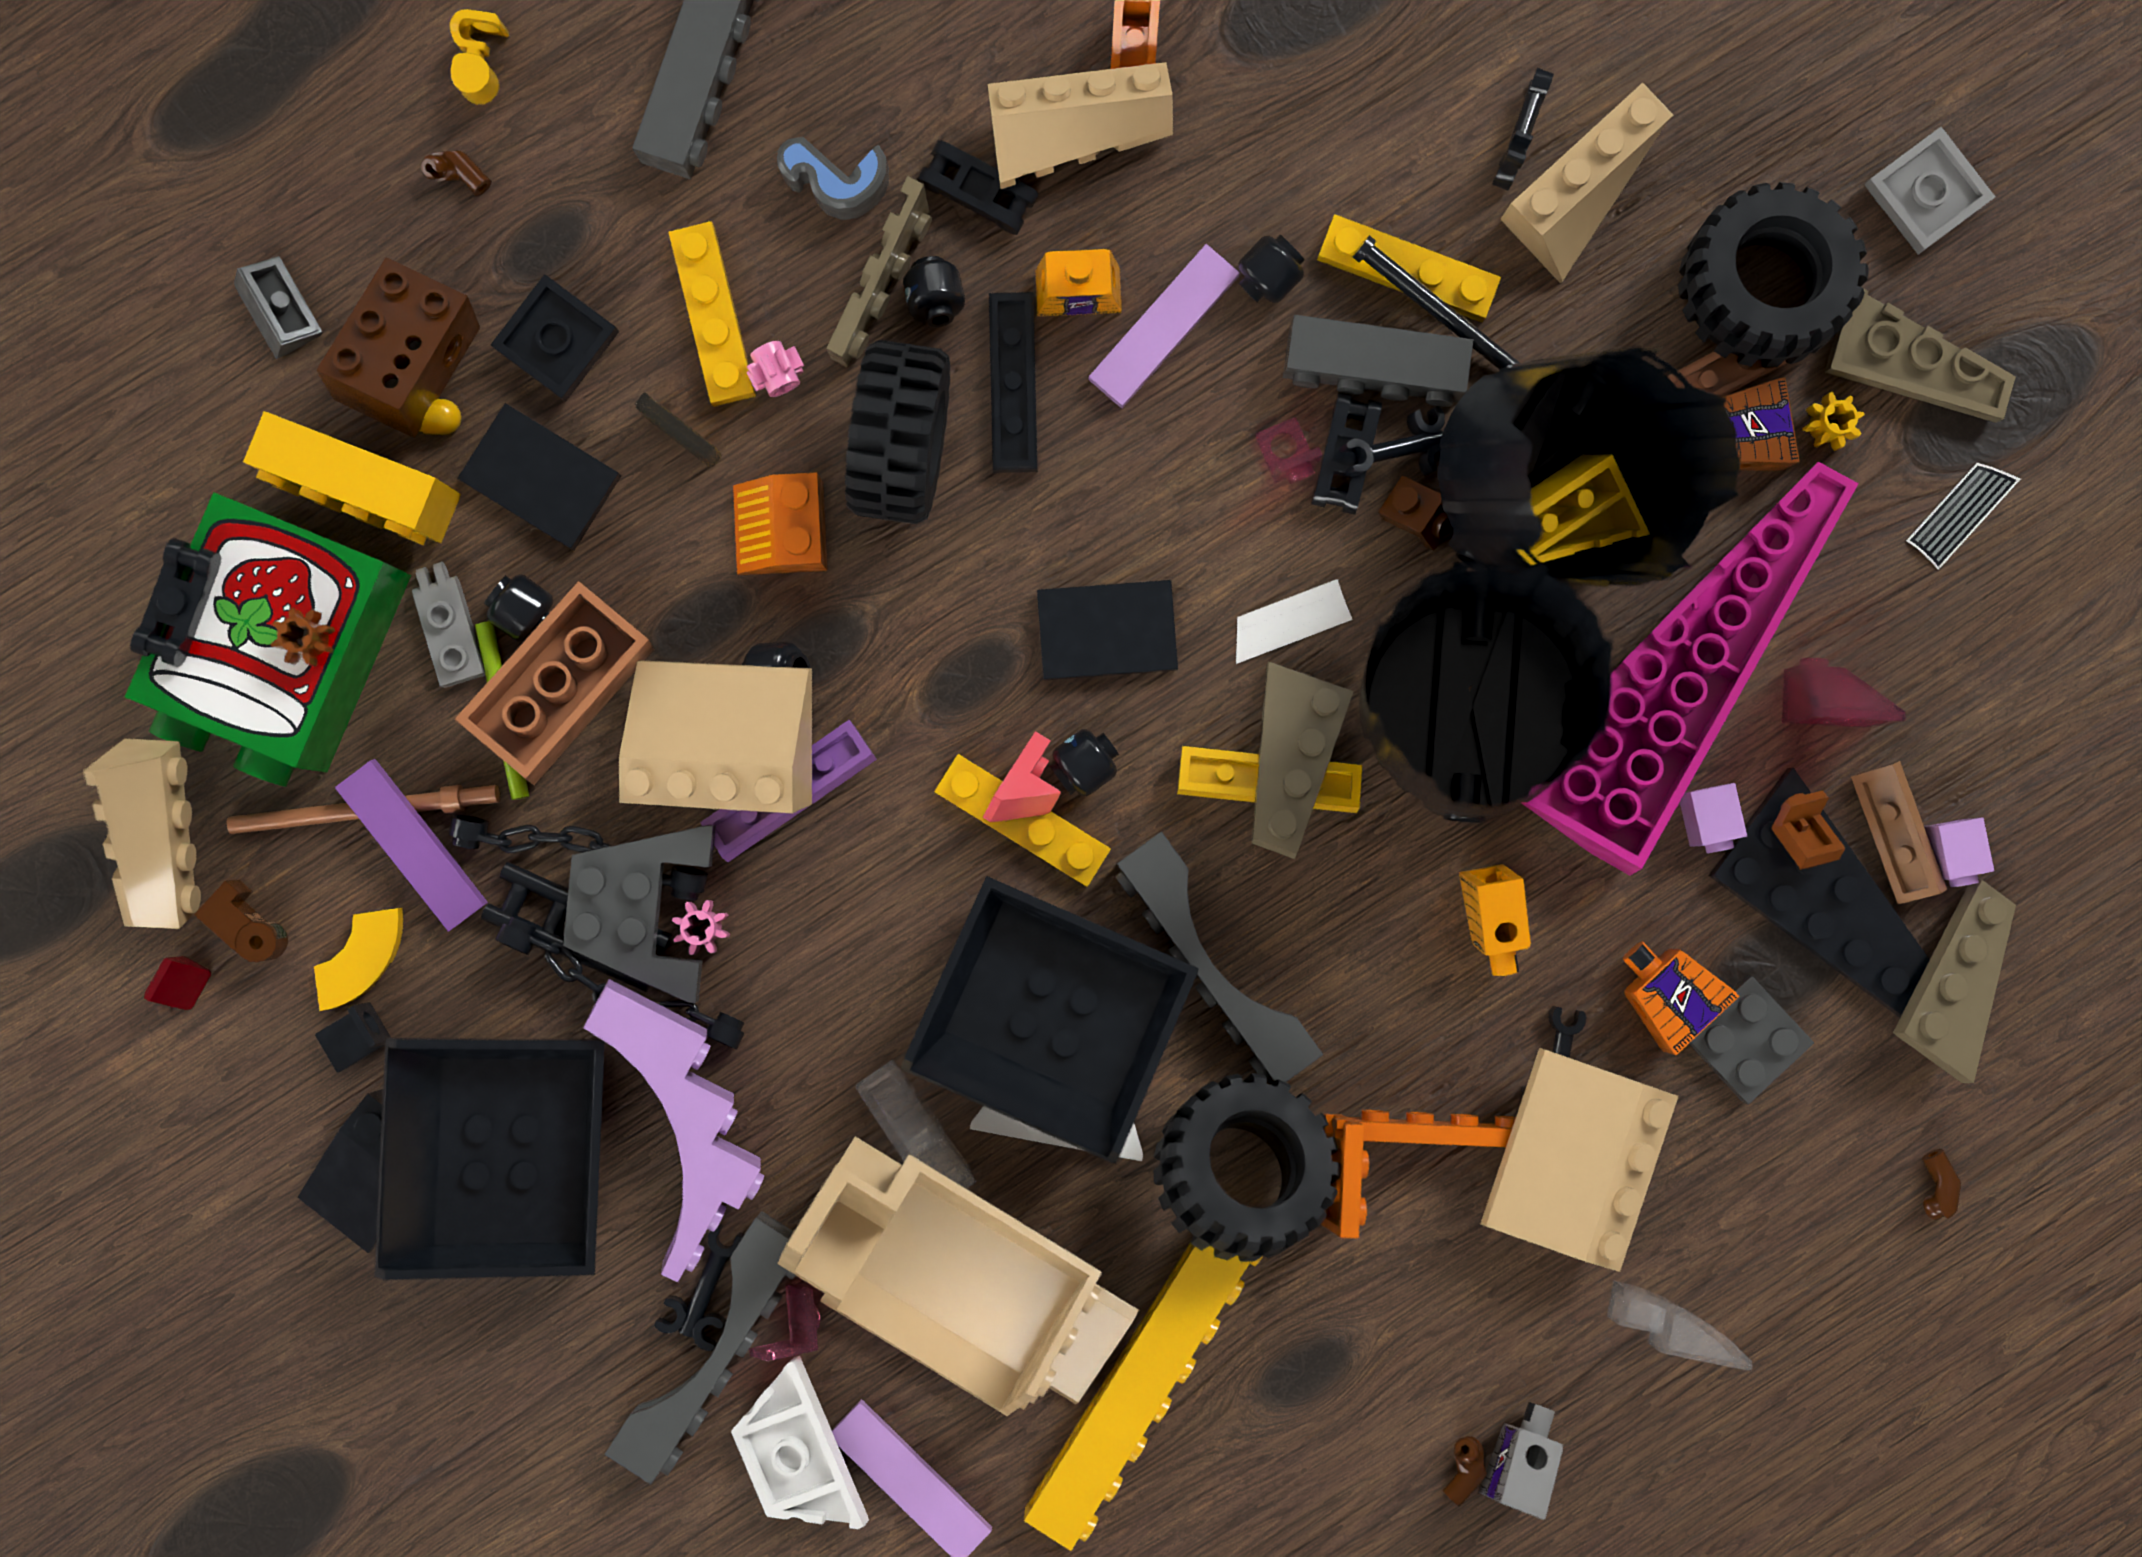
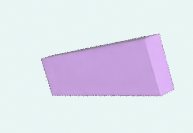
[1089,244,1240,409]
[832,1399,992,1557]

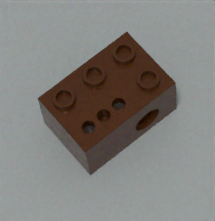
[316,257,480,438]

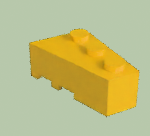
[1517,454,1650,565]

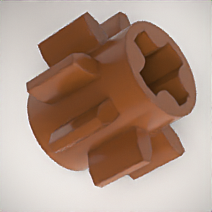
[271,608,335,666]

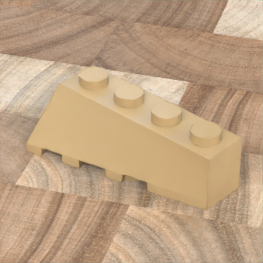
[988,62,1173,189]
[1500,83,1673,284]
[83,739,201,929]

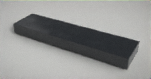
[989,292,1038,473]

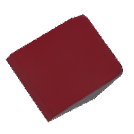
[144,956,211,1010]

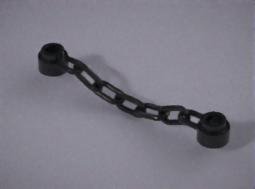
[449,814,708,901]
[495,917,745,1050]

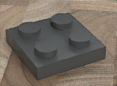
[1689,975,1814,1105]

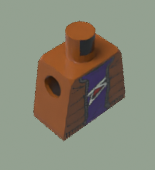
[1724,377,1800,471]

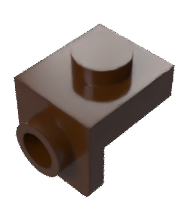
[1378,475,1453,551]

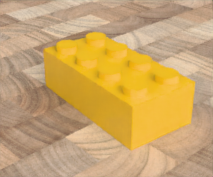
[243,411,461,546]

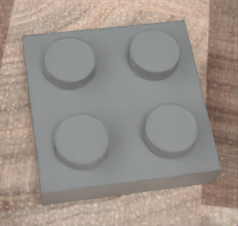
[1864,127,1995,254]

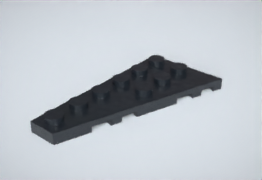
[1709,767,1930,1018]

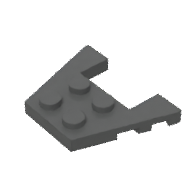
[563,825,716,1003]

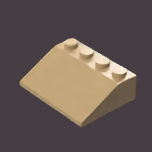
[619,660,812,814]
[1480,1048,1678,1272]

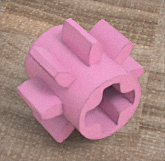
[747,341,804,397]
[672,900,730,955]

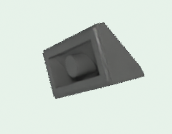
[234,256,322,359]

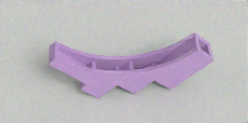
[584,979,764,1282]

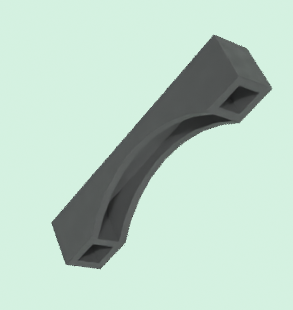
[1115,831,1324,1082]
[604,1211,796,1485]

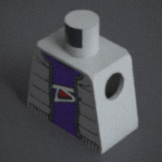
[1479,1402,1563,1520]

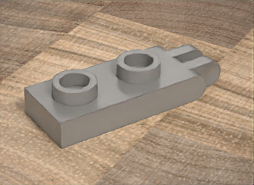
[412,562,485,688]

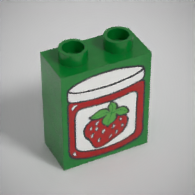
[125,492,412,787]

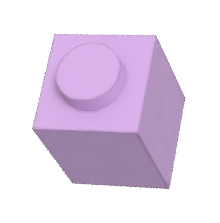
[1680,783,1747,853]
[1924,817,1994,887]

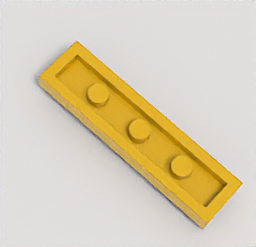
[1317,214,1501,323]
[668,221,756,407]
[1177,746,1362,813]
[934,754,1111,887]

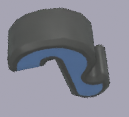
[777,137,889,220]

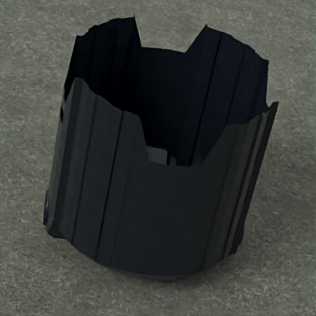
[1438,347,1740,587]
[1359,560,1613,823]

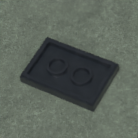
[457,403,622,551]
[1037,580,1178,681]

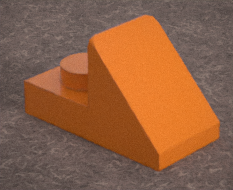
[1111,0,1160,69]

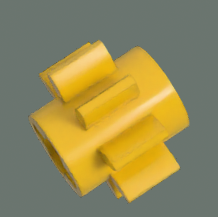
[1802,392,1865,451]

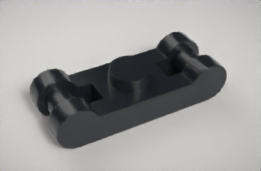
[916,140,1039,235]
[1311,392,1382,515]
[130,538,221,667]

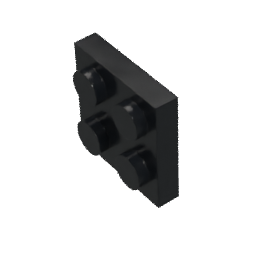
[490,274,620,402]

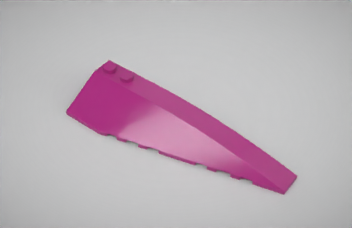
[1522,462,1859,876]

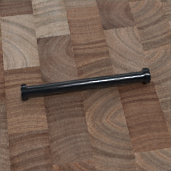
[1352,235,1520,370]

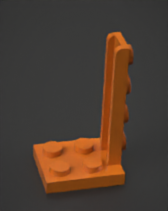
[1321,1110,1516,1239]

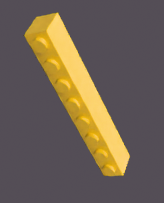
[1024,1243,1263,1551]

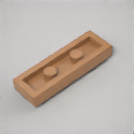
[1851,761,1947,904]

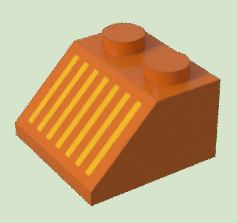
[733,473,827,575]

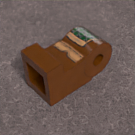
[194,880,288,963]

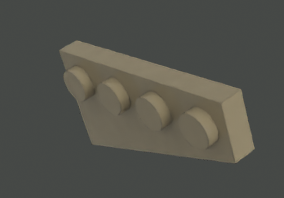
[826,176,932,367]
[1825,288,2016,423]
[1251,661,1354,859]
[1893,880,2016,1083]

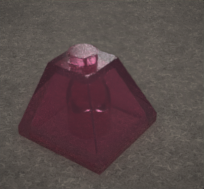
[1782,658,1906,728]

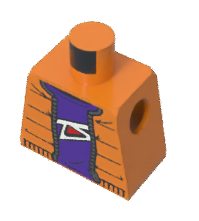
[1622,941,1740,1055]

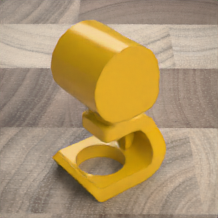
[450,9,510,104]

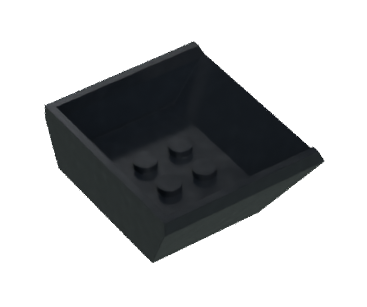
[901,876,1199,1164]
[375,1037,605,1280]

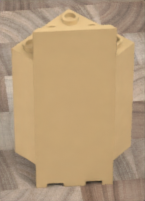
[777,1136,1139,1416]

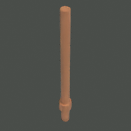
[227,785,500,834]

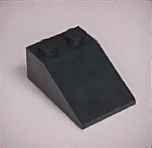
[297,1089,383,1253]

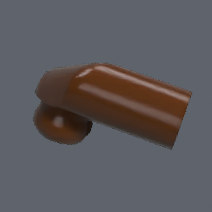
[421,150,492,196]
[1922,1149,1961,1220]
[1443,1436,1487,1507]

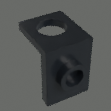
[315,1002,391,1072]

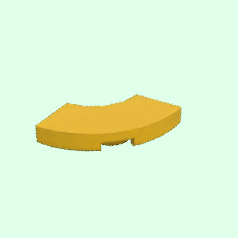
[314,908,403,1011]

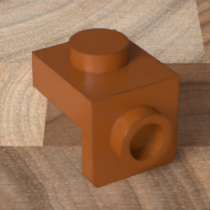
[1771,791,1846,870]

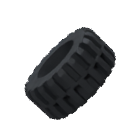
[1678,182,1869,368]
[845,340,951,524]
[1153,1073,1340,1262]

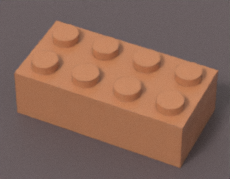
[455,581,654,785]

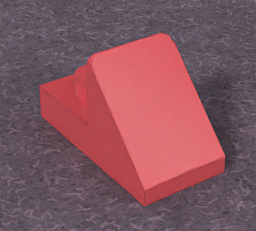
[983,731,1061,822]

